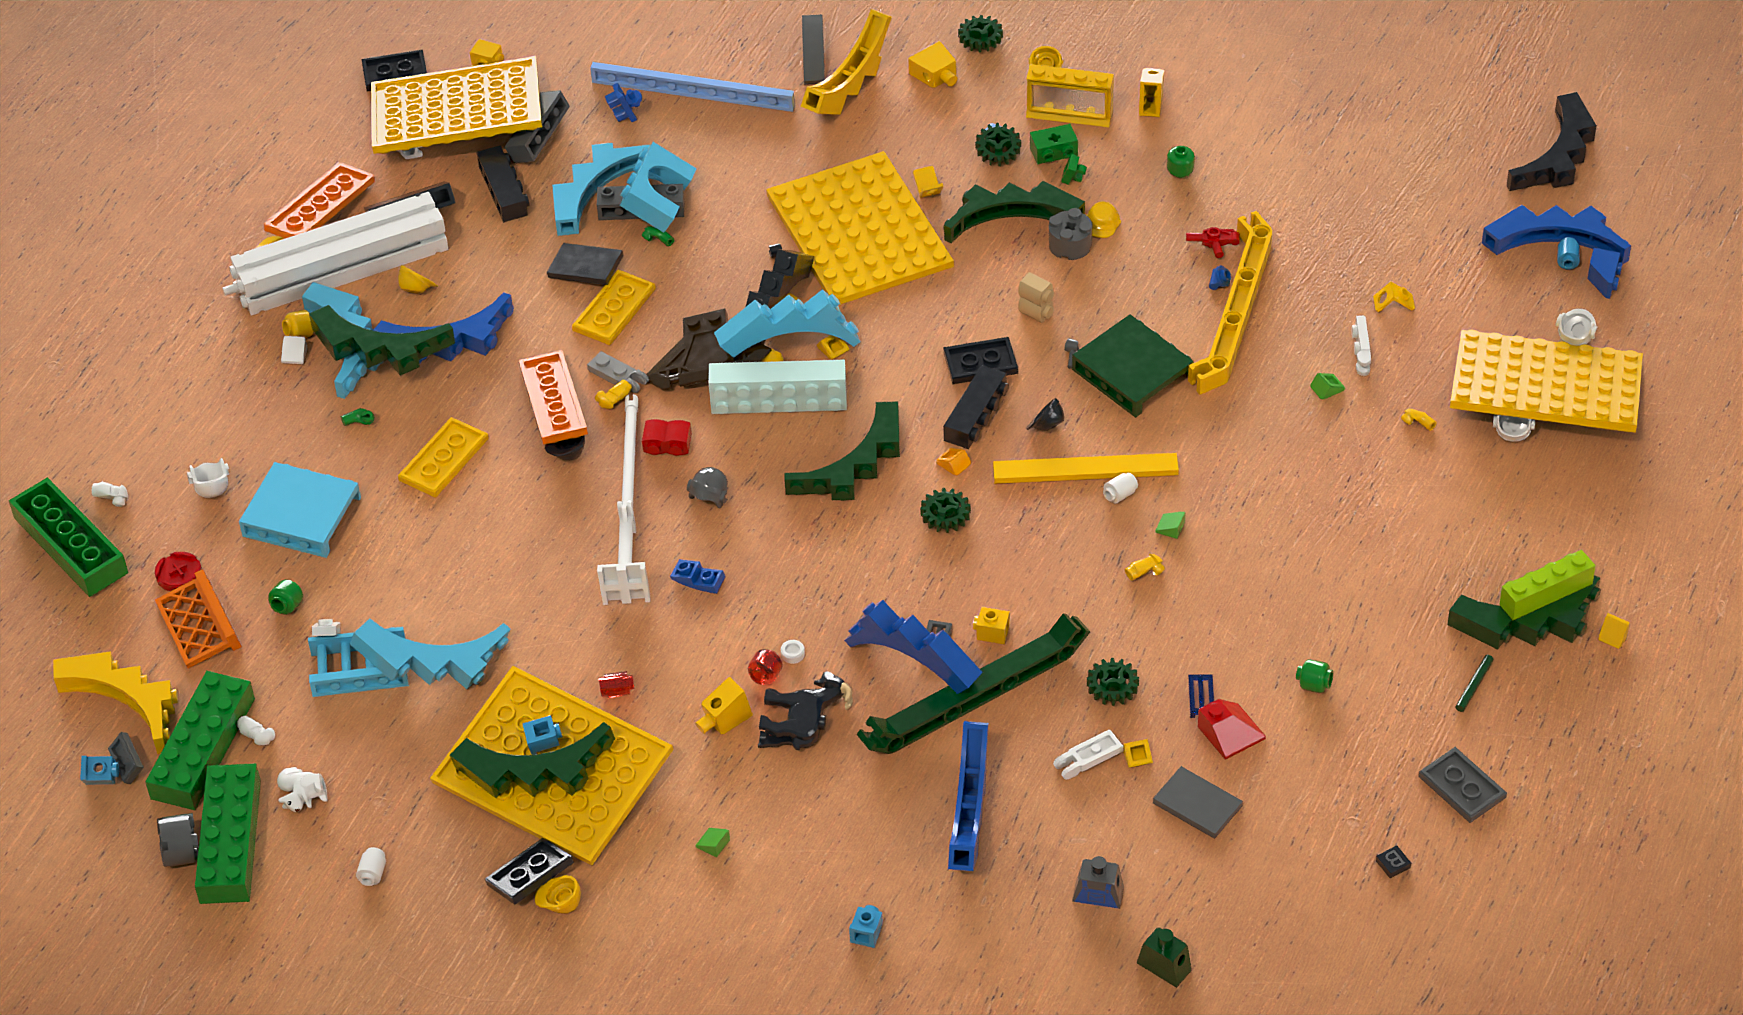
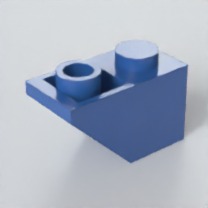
[1587,248,1623,299]

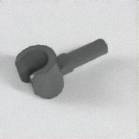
[1064,338,1079,369]

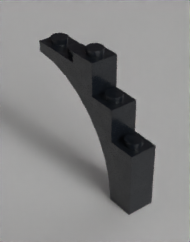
[1506,92,1597,191]
[745,249,815,345]

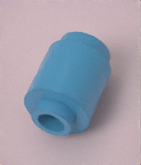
[1557,237,1580,269]

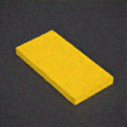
[572,270,656,345]
[398,417,489,498]

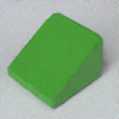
[1310,373,1345,399]
[1155,512,1186,539]
[695,828,730,858]

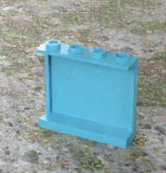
[239,462,361,558]

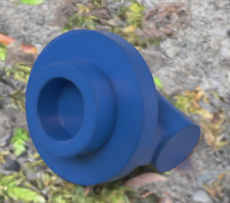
[1209,265,1231,290]

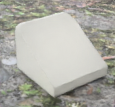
[281,336,308,364]

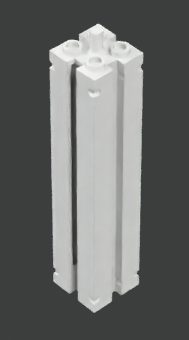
[223,192,449,315]

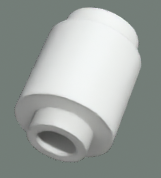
[1103,473,1138,504]
[356,847,386,886]

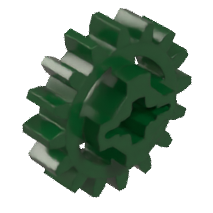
[958,15,1003,52]
[975,123,1021,166]
[920,488,971,533]
[1087,658,1139,706]

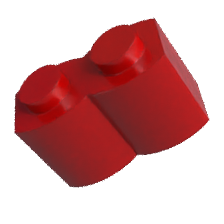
[642,419,692,456]

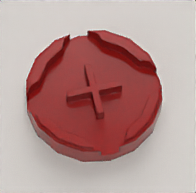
[154,551,202,591]

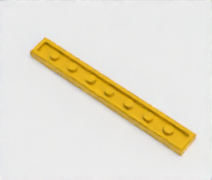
[993,453,1179,484]

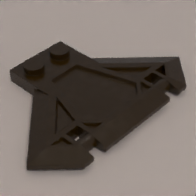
[646,308,772,391]

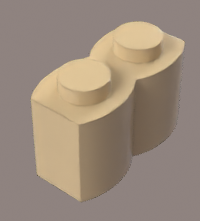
[1018,272,1054,323]

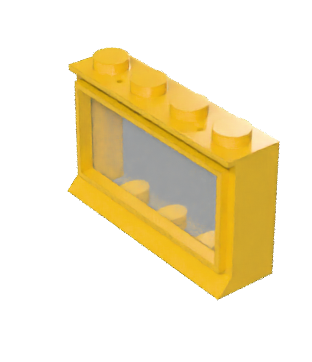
[1026,64,1114,127]

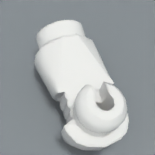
[92,481,128,507]
[237,716,275,745]

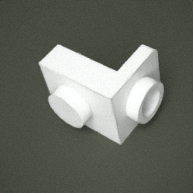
[312,619,341,637]

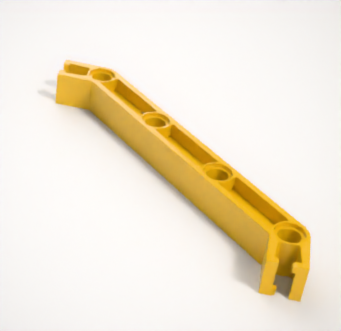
[1188,211,1272,395]

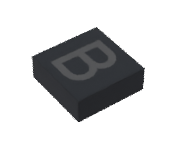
[1376,845,1411,878]

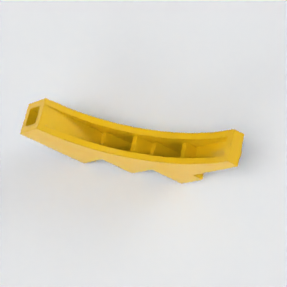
[801,9,892,115]
[53,651,179,754]

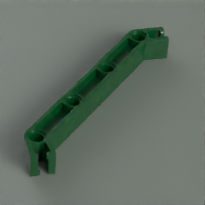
[856,613,1090,754]

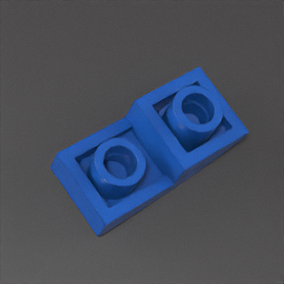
[670,559,726,594]

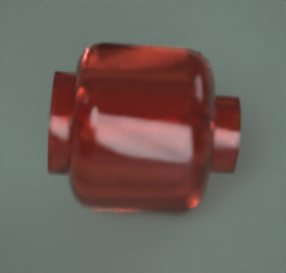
[747,649,783,685]

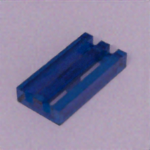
[1188,674,1214,718]

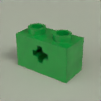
[1030,124,1078,165]

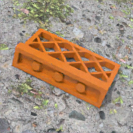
[155,569,242,669]

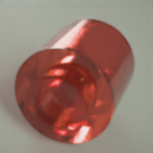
[599,671,635,698]

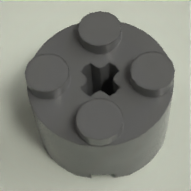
[1049,208,1092,260]
[157,813,198,867]

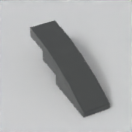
[802,14,825,85]

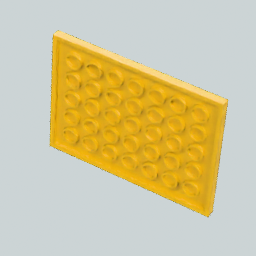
[371,56,542,154]
[766,151,954,305]
[1450,330,1643,433]
[430,666,674,866]

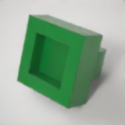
[1061,154,1087,185]

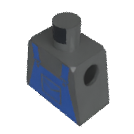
[1072,856,1124,909]

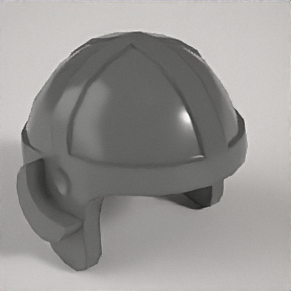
[687,467,728,508]

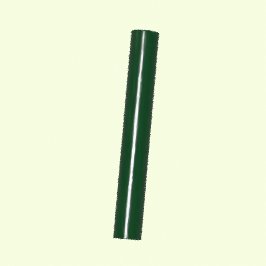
[1455,655,1494,712]

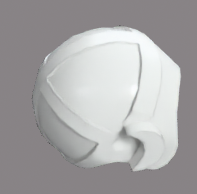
[1556,309,1598,346]
[1493,414,1535,442]
[187,458,229,498]

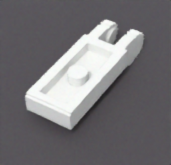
[1351,315,1371,376]
[1053,730,1123,780]

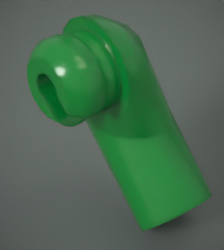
[642,226,674,247]
[340,408,375,426]

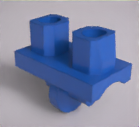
[605,83,642,122]

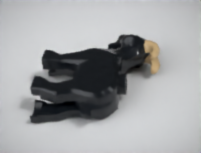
[758,671,853,750]

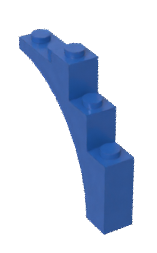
[1482,205,1631,264]
[373,292,514,364]
[844,600,983,694]
[948,721,989,871]

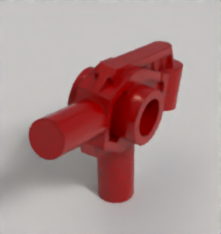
[1186,227,1240,258]

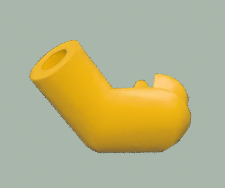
[1401,408,1437,431]

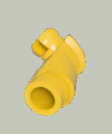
[595,379,632,409]
[1125,554,1165,581]

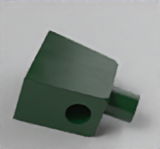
[1137,928,1192,988]

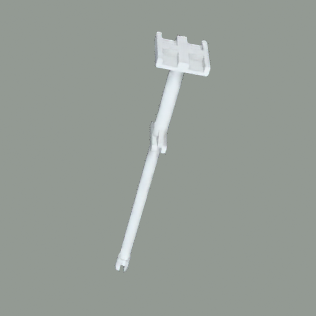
[597,394,650,605]

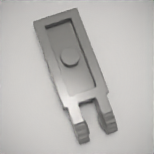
[587,351,649,393]

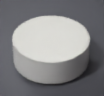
[781,640,805,664]

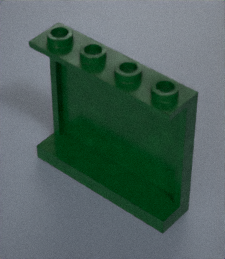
[1072,314,1194,418]

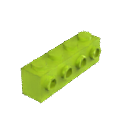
[1499,550,1596,620]

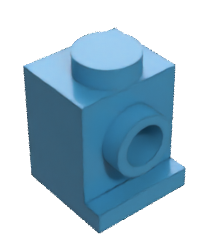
[523,715,562,755]
[80,756,119,785]
[849,905,883,948]

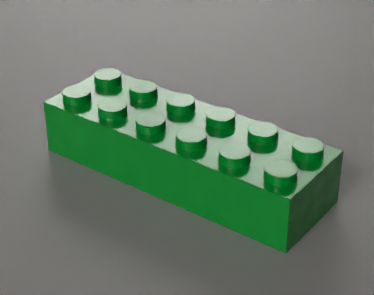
[8,477,129,597]
[145,670,255,811]
[195,763,261,904]

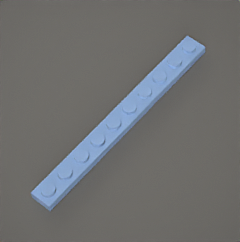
[590,62,795,112]

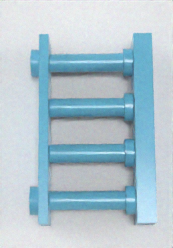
[308,627,409,697]

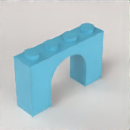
[620,142,697,232]

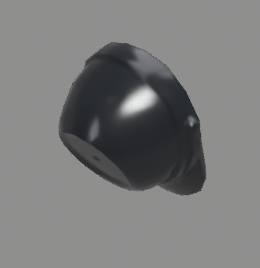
[1026,398,1065,431]
[545,435,585,461]

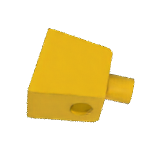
[908,41,958,88]
[1139,68,1164,117]
[695,677,753,734]

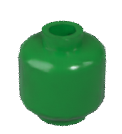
[1167,146,1195,178]
[268,579,303,614]
[1296,659,1334,693]

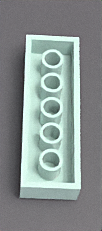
[709,360,847,414]

